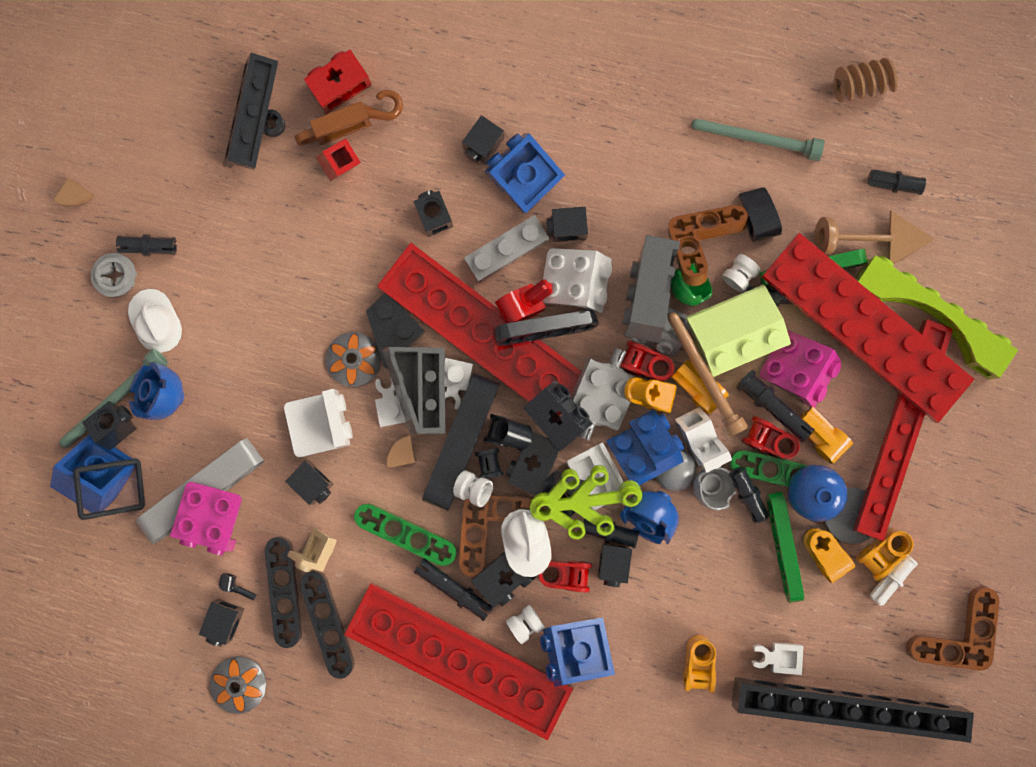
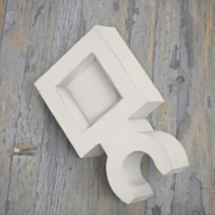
[445,358,473,410]
[375,379,406,427]
[751,642,803,675]

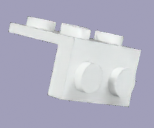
[542,248,612,313]
[284,389,353,457]

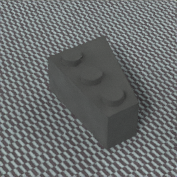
[622,235,680,343]
[382,347,445,434]

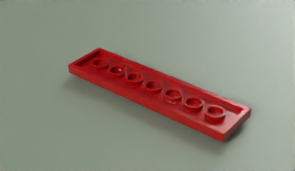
[761,232,975,423]
[377,243,581,416]
[344,583,574,741]

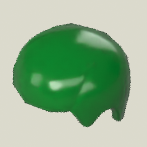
[670,264,712,306]

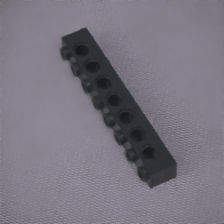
[731,677,974,743]

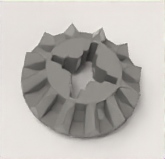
[91,253,138,298]

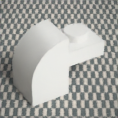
[675,407,732,473]

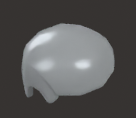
[656,449,697,492]
[693,467,736,511]

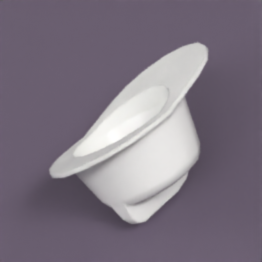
[128,289,182,353]
[501,509,551,577]

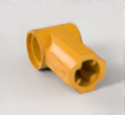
[671,359,729,416]
[800,407,853,464]

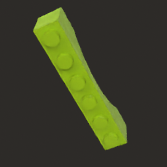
[855,255,1018,380]

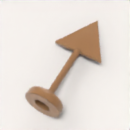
[814,210,935,264]

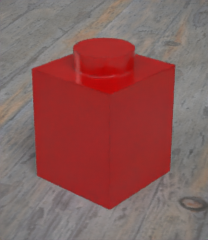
[316,138,361,182]

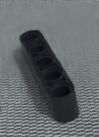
[422,373,500,511]

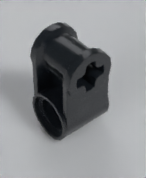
[483,414,532,450]

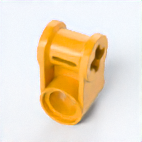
[624,377,677,414]
[803,528,855,584]
[856,529,914,581]
[683,635,716,693]

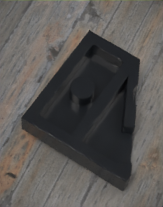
[366,293,425,369]

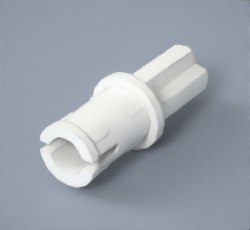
[870,555,918,606]

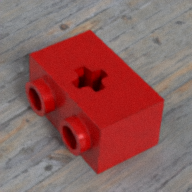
[304,49,372,115]

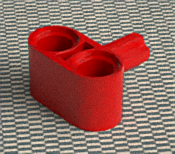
[495,279,553,323]

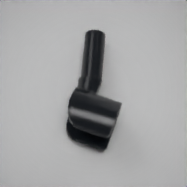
[219,573,257,601]

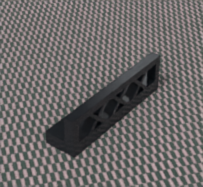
[223,53,278,170]

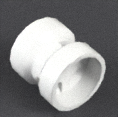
[721,254,761,293]
[453,470,493,507]
[506,604,545,644]

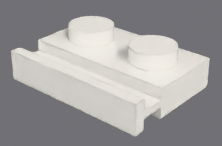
[566,442,623,510]

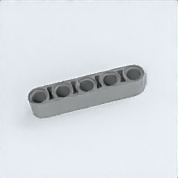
[135,438,264,544]

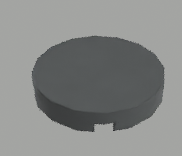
[823,487,871,544]

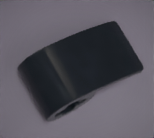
[738,187,782,242]

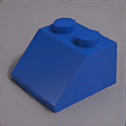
[50,434,135,513]

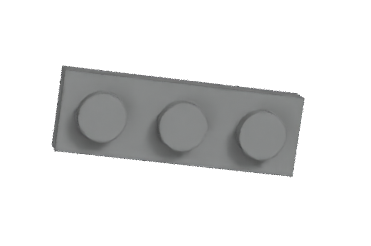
[464,215,549,283]

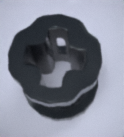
[475,448,504,479]

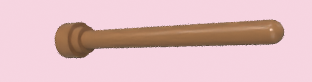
[667,312,748,438]

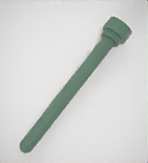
[691,119,825,162]
[59,348,169,448]

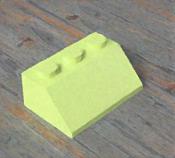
[686,285,791,377]

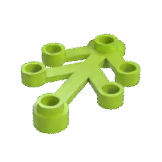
[530,465,642,540]

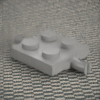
[571,348,634,440]

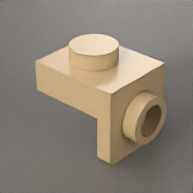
[287,528,337,572]

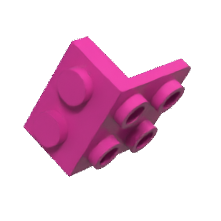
[759,330,841,408]
[170,482,242,555]

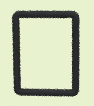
[73,458,145,520]

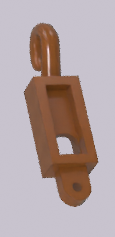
[295,90,403,146]

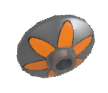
[326,332,381,387]
[210,656,267,714]

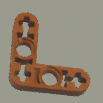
[668,205,748,286]
[459,495,545,577]
[906,586,1000,671]

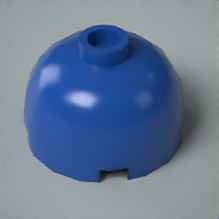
[129,362,184,420]
[788,464,847,521]
[620,491,679,544]

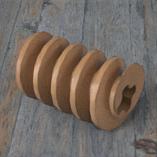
[833,58,898,103]

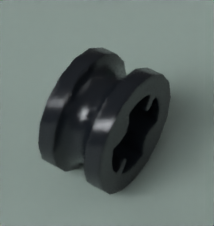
[263,109,285,137]

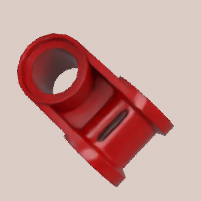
[619,341,674,382]
[741,416,800,459]
[537,560,593,593]

